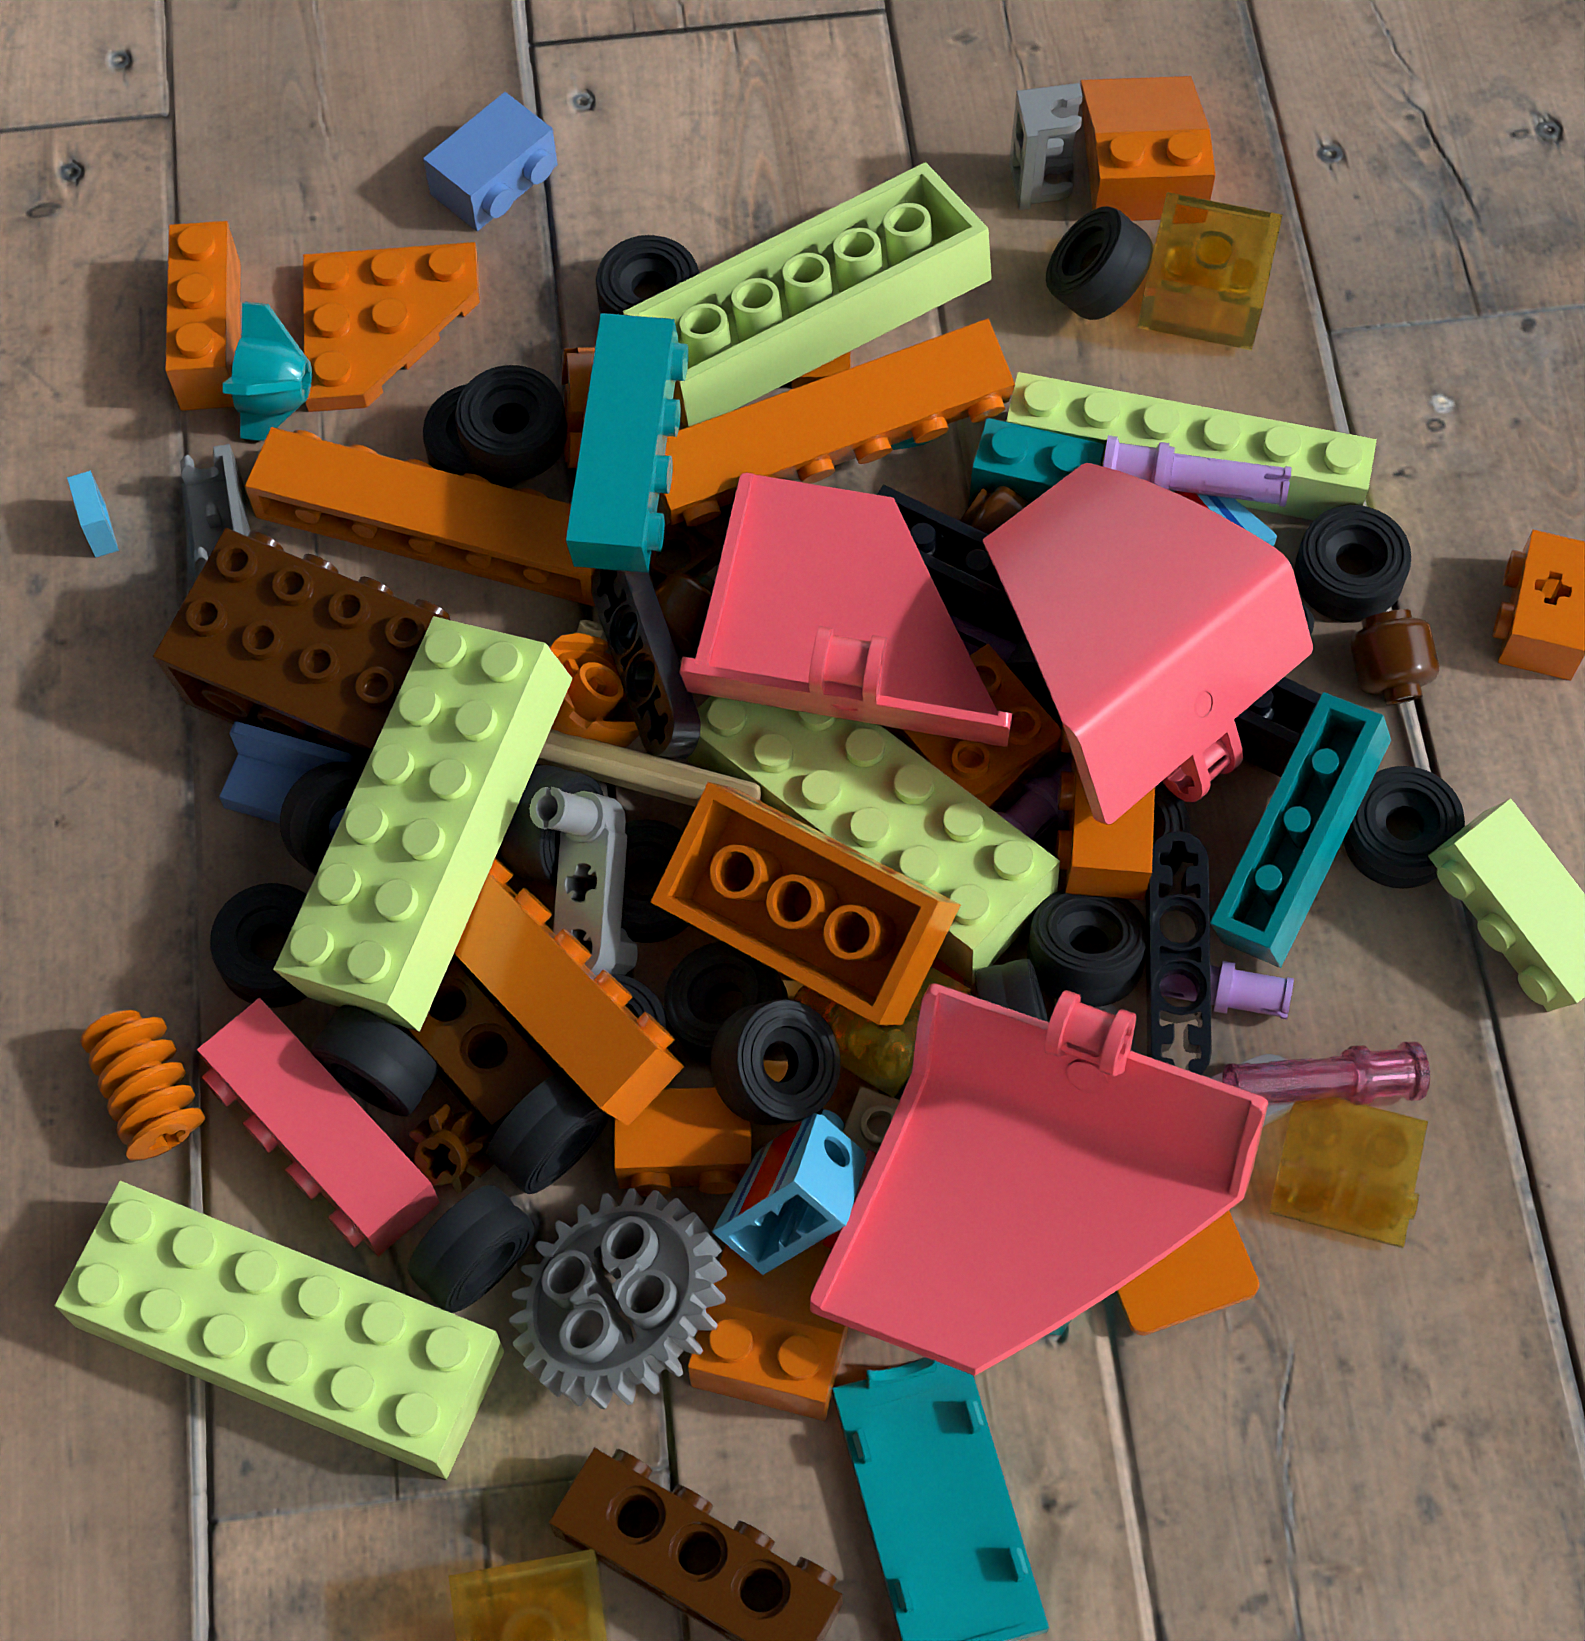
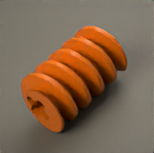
[80,1010,205,1161]

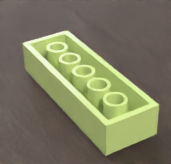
[623,162,991,428]
[273,616,573,1032]
[688,696,1060,985]
[55,1181,505,1480]

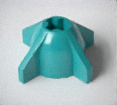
[223,302,312,441]

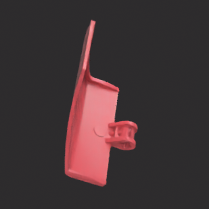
[810,984,1268,1376]

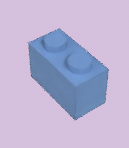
[423,92,558,232]

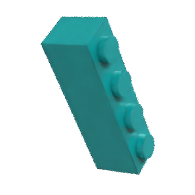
[566,313,688,573]
[1210,692,1391,968]

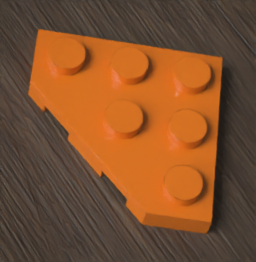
[303,242,480,412]

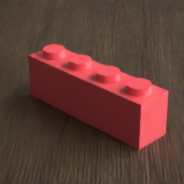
[197,998,440,1257]

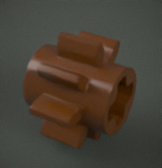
[409,1104,494,1193]

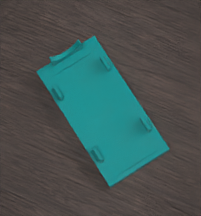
[832,1357,1049,1641]

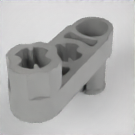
[529,787,638,976]

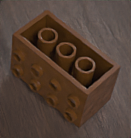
[153,528,450,768]

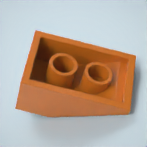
[1080,76,1216,221]
[688,1238,849,1421]

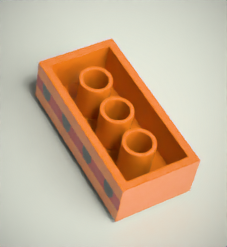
[651,782,961,1025]

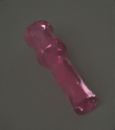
[1222,1041,1430,1105]

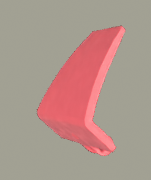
[983,463,1313,825]
[679,473,1012,747]

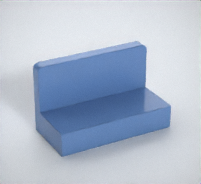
[219,722,356,838]

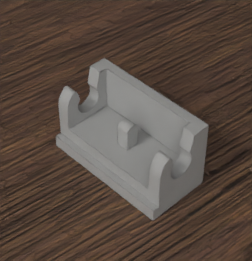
[1009,83,1083,210]
[180,444,251,581]

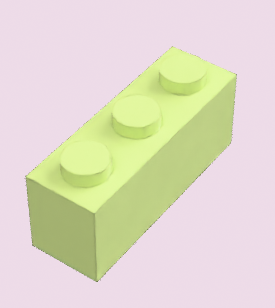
[1428,798,1585,1012]

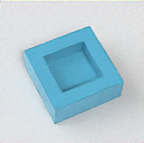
[67,470,119,558]

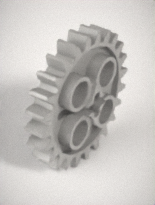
[509,1189,727,1409]

